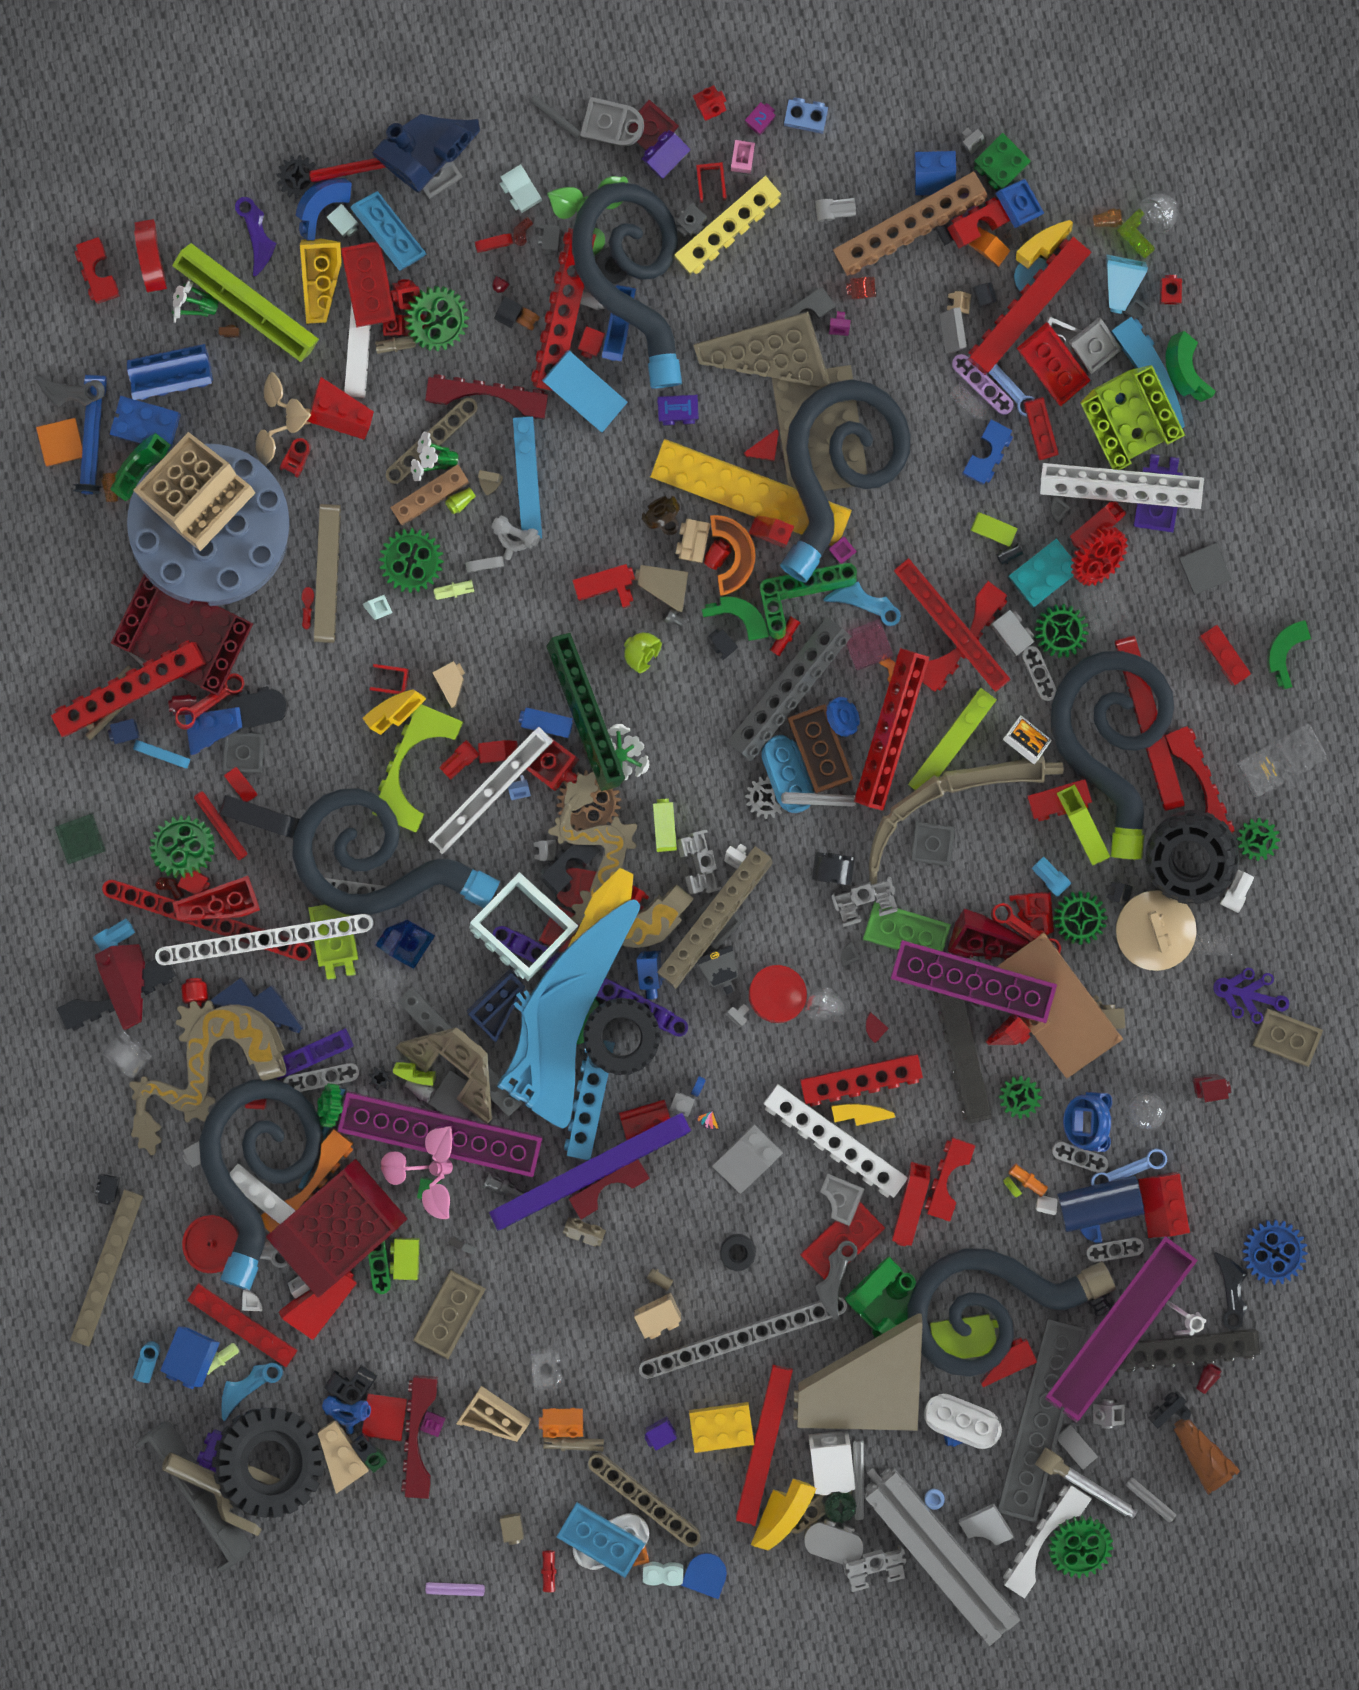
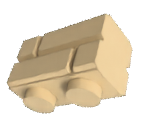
[676,519,710,563]

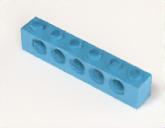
[564,1039,615,1160]

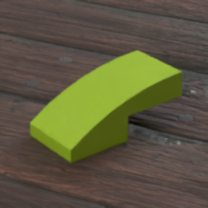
[970,512,1018,547]
[393,1062,436,1086]

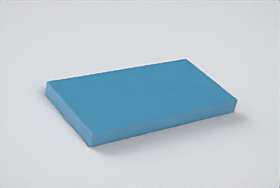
[350,191,426,271]
[542,350,628,432]
[557,1502,646,1578]

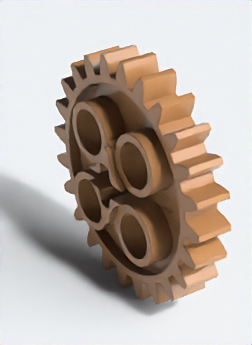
[557,770,622,831]

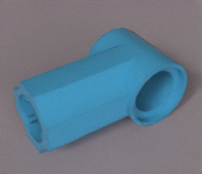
[1031,856,1072,897]
[93,918,135,951]
[133,1341,161,1383]

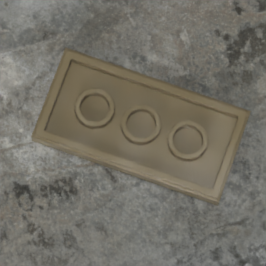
[413,1270,486,1359]

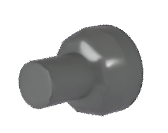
[663,607,685,626]

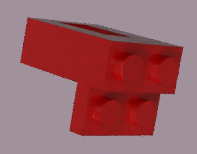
[572,564,635,609]

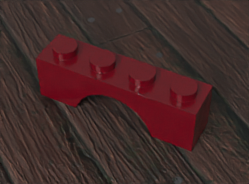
[1193,1074,1231,1103]
[569,1159,650,1219]

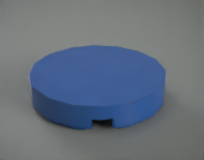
[826,697,860,737]

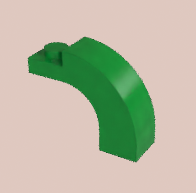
[1166,331,1215,402]
[110,433,171,501]
[702,597,769,641]
[1267,620,1311,690]

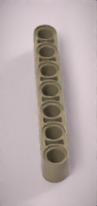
[314,504,341,643]
[588,1452,700,1547]

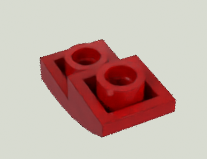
[383,314,426,336]

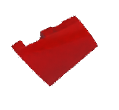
[1009,892,1054,935]

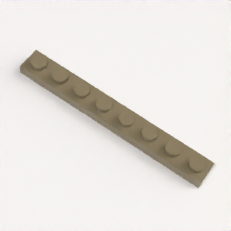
[70,1189,143,1347]

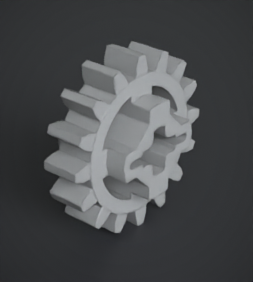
[745,776,782,819]

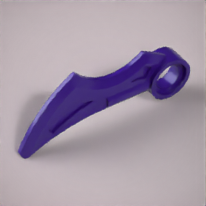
[235,197,277,277]

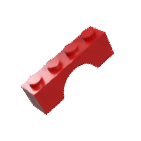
[924,1137,975,1221]

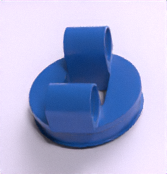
[1063,1092,1112,1152]

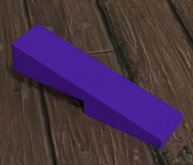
[277,1028,354,1080]

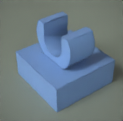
[508,775,531,800]

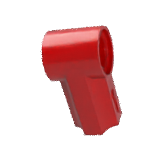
[439,740,479,780]

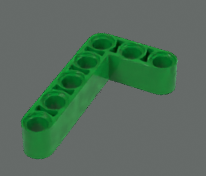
[760,563,857,639]

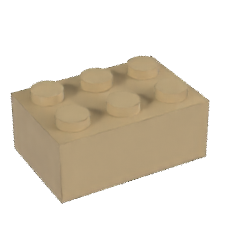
[634,1293,681,1339]

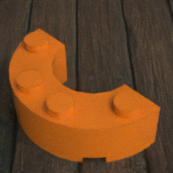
[710,515,755,596]

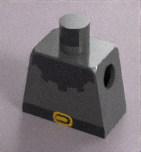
[697,945,738,995]

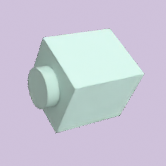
[327,204,359,237]

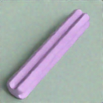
[425,1582,485,1596]

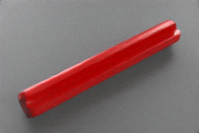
[309,158,386,182]
[194,791,247,860]

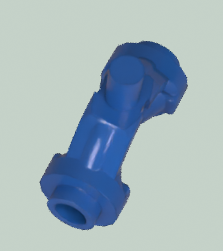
[322,1395,371,1434]

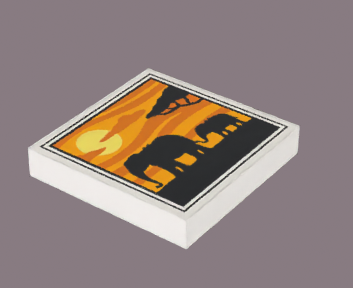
[1003,715,1052,764]

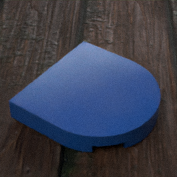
[681,1553,727,1599]

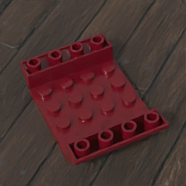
[111,575,253,696]
[266,1159,407,1298]

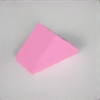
[731,140,755,174]

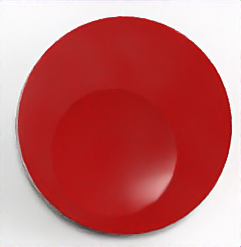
[748,965,807,1023]
[182,1215,239,1273]

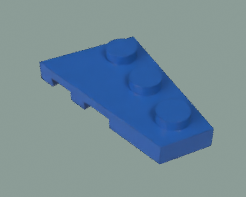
[185,707,242,755]

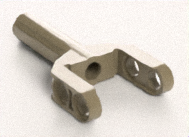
[162,1452,281,1536]

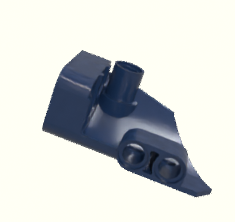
[372,114,480,193]

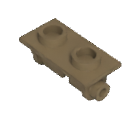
[563,1217,606,1247]

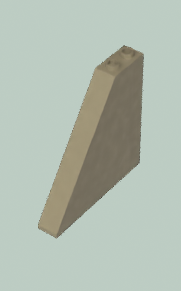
[793,1314,922,1431]

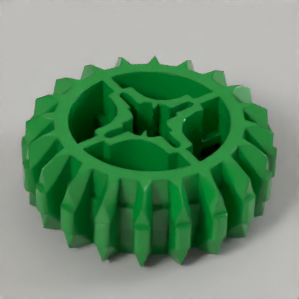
[1034,604,1089,658]
[1053,891,1108,945]

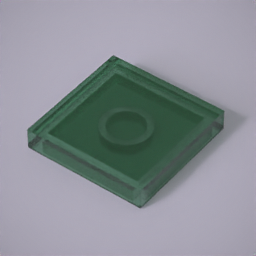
[54,814,106,865]

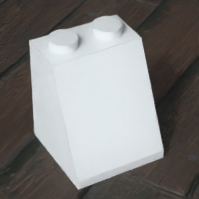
[808,1430,855,1495]

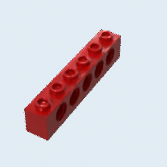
[800,1054,923,1106]

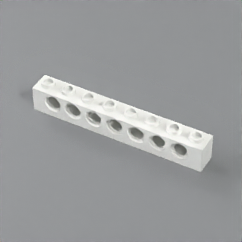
[1040,463,1204,509]
[764,1083,908,1198]

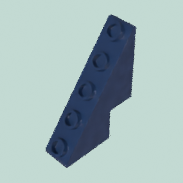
[210,978,304,1033]

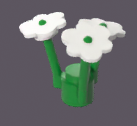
[172,278,218,323]
[411,432,458,481]

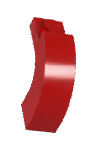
[134,219,167,293]

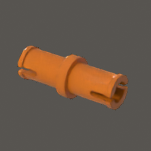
[1008,1163,1048,1197]

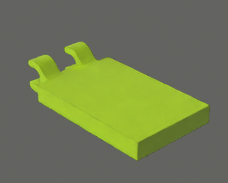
[308,905,359,980]
[930,1314,999,1359]

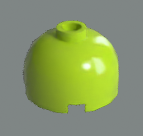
[624,632,662,673]

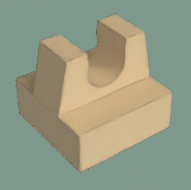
[947,291,971,314]

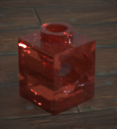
[846,277,876,300]

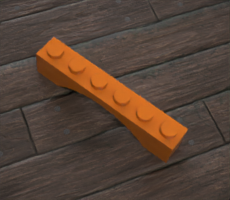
[261,1128,353,1232]

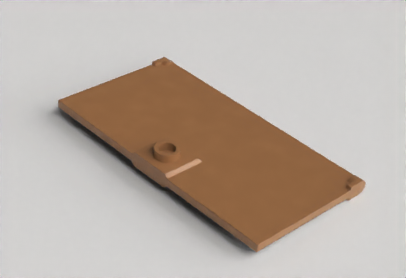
[996,933,1123,1079]

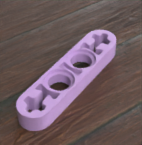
[952,354,1013,415]

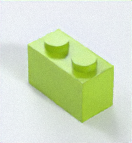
[390,1237,420,1280]

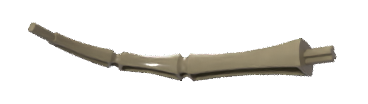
[869,755,1064,891]

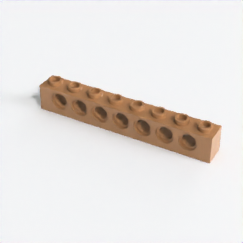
[833,171,988,276]

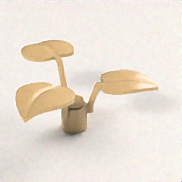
[256,372,311,466]

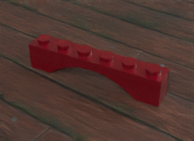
[425,374,548,420]
[401,1375,438,1499]

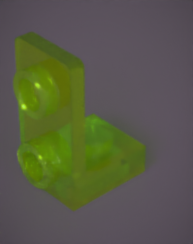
[1117,208,1155,258]

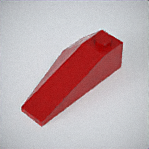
[172,876,260,921]

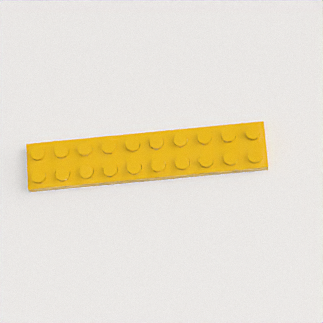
[650,439,852,546]

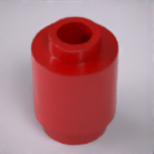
[703,539,731,570]

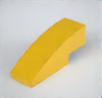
[1016,220,1073,269]
[363,689,426,735]
[831,1103,895,1126]

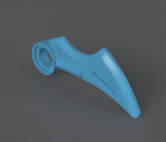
[823,582,901,627]
[222,1362,283,1421]

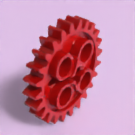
[1071,526,1128,586]

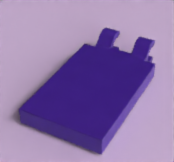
[1133,454,1183,533]

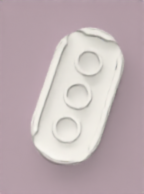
[924,1394,1002,1449]
[573,1513,650,1570]

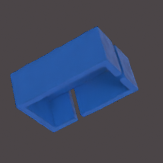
[110,396,181,452]

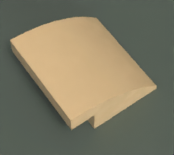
[133,432,255,551]

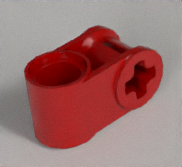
[280,438,311,478]

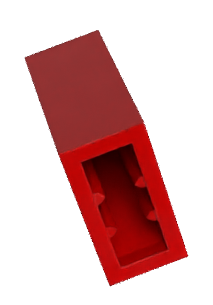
[1070,501,1127,549]

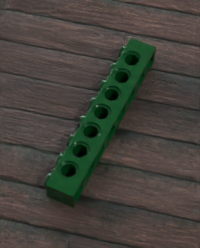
[546,633,625,791]

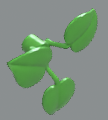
[547,176,628,256]

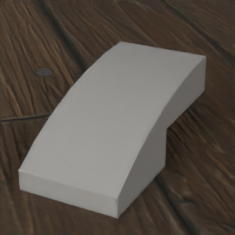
[1058,1424,1098,1469]

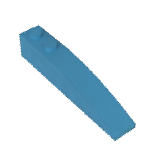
[1111,317,1185,428]
[513,417,542,538]

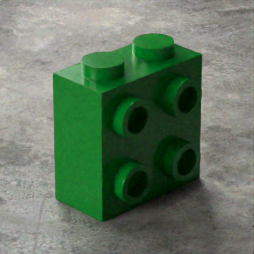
[973,133,1031,191]

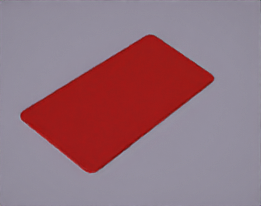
[224,767,258,802]

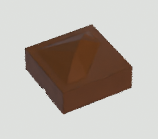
[218,324,241,338]

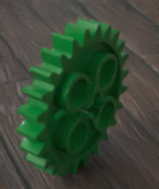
[404,285,469,351]
[379,528,444,593]
[149,815,215,879]
[1048,1515,1113,1578]

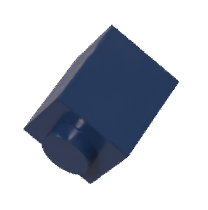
[108,719,140,744]

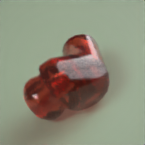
[513,216,533,246]
[155,877,184,900]

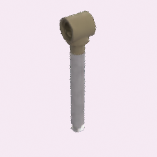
[1035,1447,1137,1519]

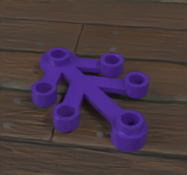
[1213,968,1289,1024]

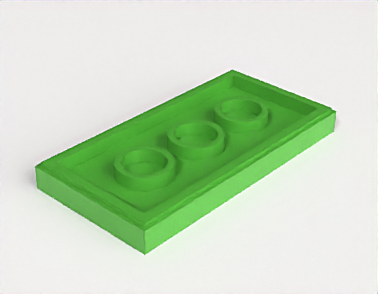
[863,901,951,952]

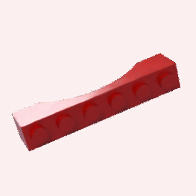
[922,581,1007,692]
[1165,726,1235,834]

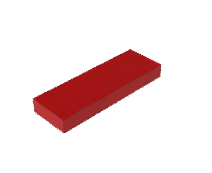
[1023,397,1059,460]

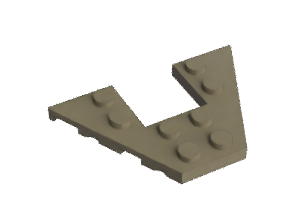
[395,1027,492,1124]

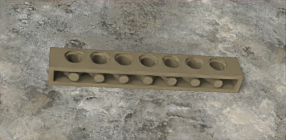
[657,846,773,989]

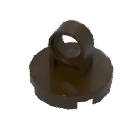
[642,496,680,535]

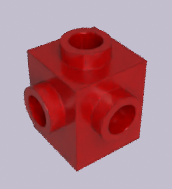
[693,85,727,121]
[391,279,420,310]

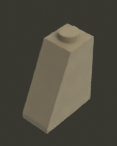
[634,565,688,613]

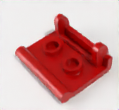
[619,1099,670,1140]

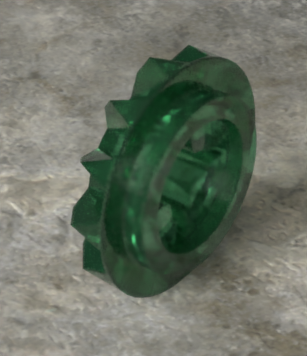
[825,1492,857,1524]

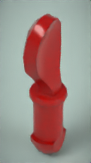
[301,587,314,630]

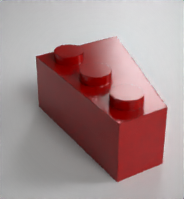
[307,377,374,440]

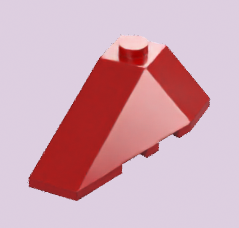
[985,1014,1031,1045]

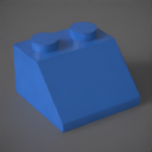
[914,151,956,196]

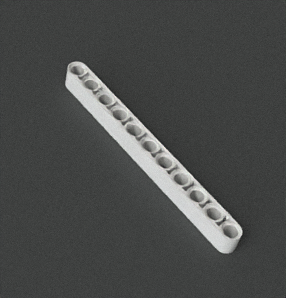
[155,914,373,965]

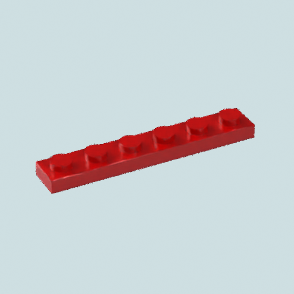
[187,1283,298,1367]

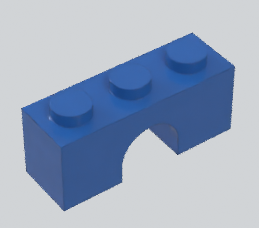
[962,419,1013,485]

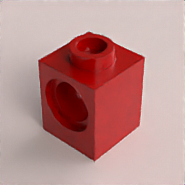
[1159,275,1182,305]
[578,326,605,359]
[177,871,211,894]

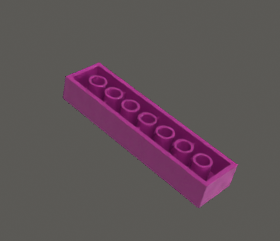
[890,940,1057,1023]

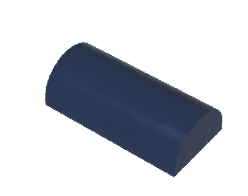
[1057,1176,1144,1232]

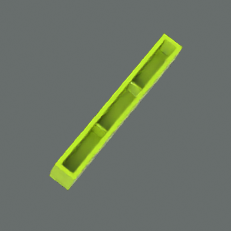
[172,243,319,362]

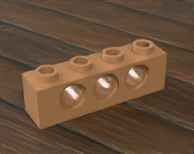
[390,465,470,526]

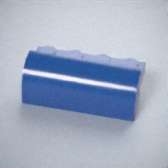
[127,344,213,400]

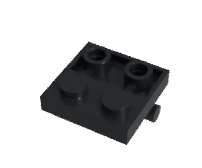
[1148,1391,1191,1429]

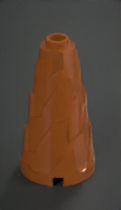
[1173,1419,1240,1495]

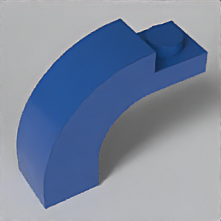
[295,178,352,241]

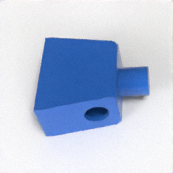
[637,950,662,999]

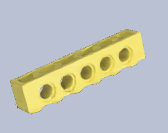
[674,176,781,275]

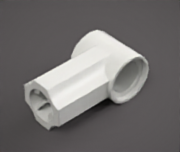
[1220,870,1254,913]

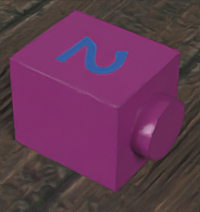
[745,102,776,136]

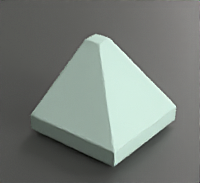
[363,595,392,620]

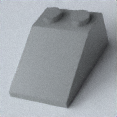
[712,1124,783,1194]

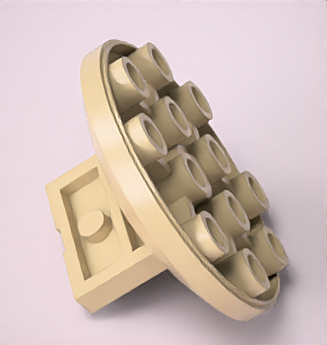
[1116,890,1196,971]

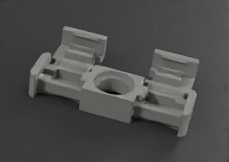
[676,830,721,895]
[832,876,898,927]
[843,1545,906,1592]

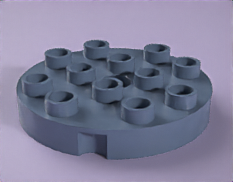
[127,444,290,606]

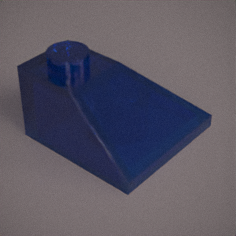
[375,920,435,969]

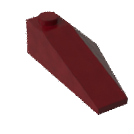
[948,909,1030,960]
[95,944,145,1030]

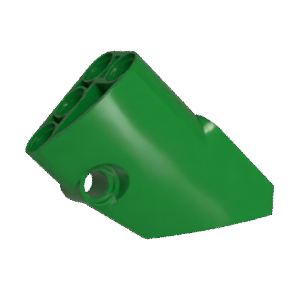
[844,1256,916,1338]

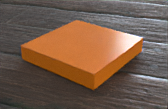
[36,418,83,467]

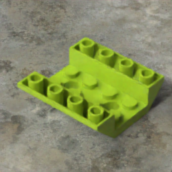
[1080,365,1185,470]

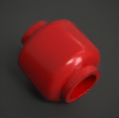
[181,978,208,1007]

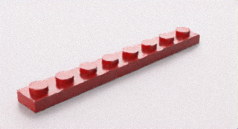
[894,558,1011,692]

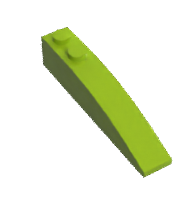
[908,688,997,790]

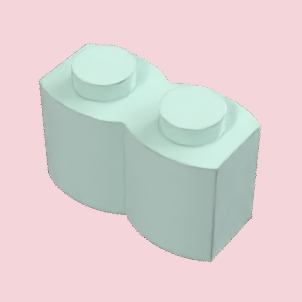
[499,164,542,213]
[643,1562,683,1586]

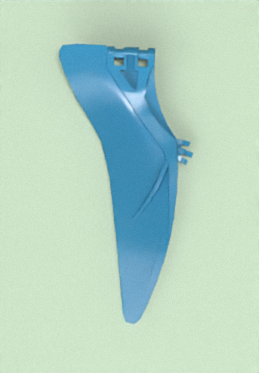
[497,899,640,1128]

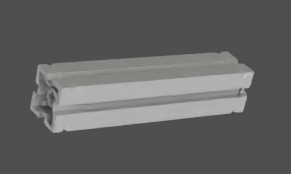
[864,1467,1020,1646]

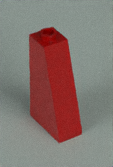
[749,515,794,549]
[892,1162,930,1246]
[278,1271,357,1340]

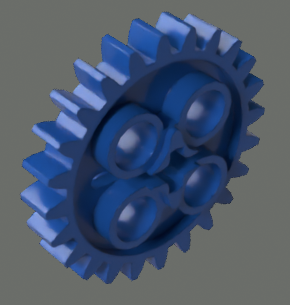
[1242,1219,1308,1285]

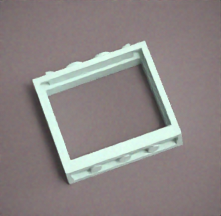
[469,872,578,981]

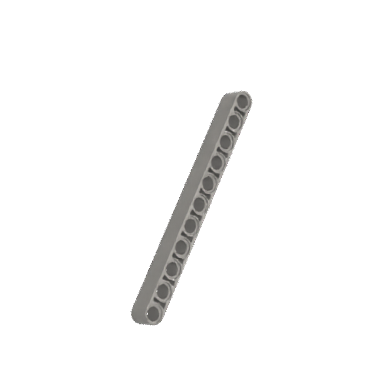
[639,1295,847,1379]

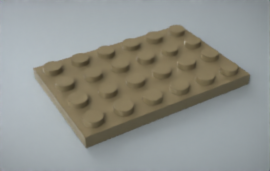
[772,365,867,491]

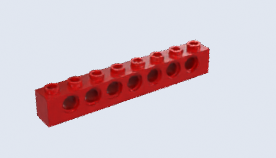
[531,228,596,391]
[51,640,207,737]
[854,648,929,811]

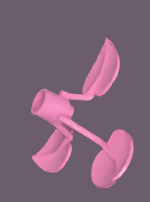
[381,1126,453,1219]

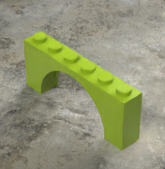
[372,704,463,833]

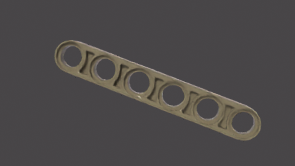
[386,398,478,484]

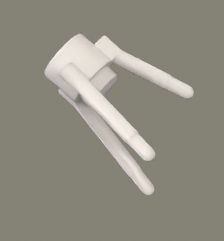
[1166,1301,1206,1335]

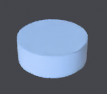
[924,1489,945,1510]

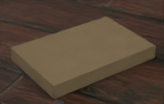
[1252,1008,1323,1067]

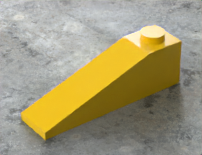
[300,238,342,324]

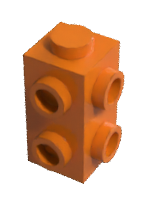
[539,1408,583,1438]

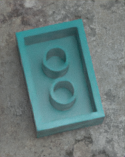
[1008,538,1074,608]

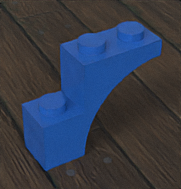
[602,285,636,361]

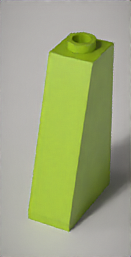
[1057,785,1110,866]

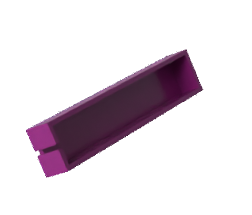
[1045,1236,1198,1423]

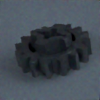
[276,155,317,200]

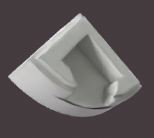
[242,1290,263,1311]

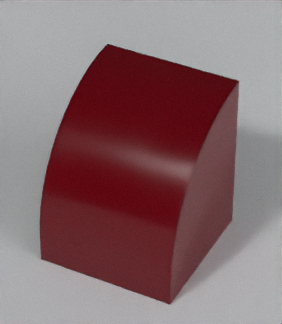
[865,1012,889,1043]

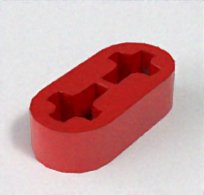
[475,233,514,253]

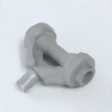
[492,515,540,560]

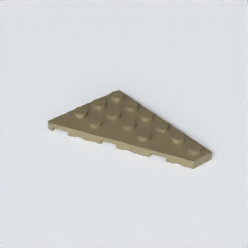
[693,312,830,387]

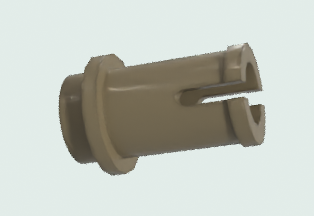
[646,1268,673,1291]

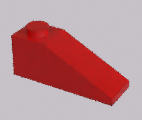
[980,1337,1037,1387]

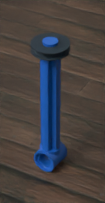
[72,375,107,495]

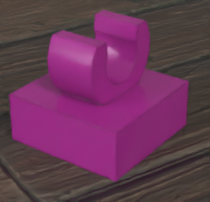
[829,311,851,336]
[828,537,857,564]
[420,1410,446,1437]

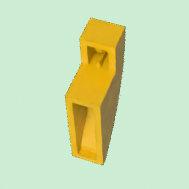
[751,1479,817,1550]

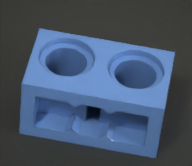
[784,97,828,134]

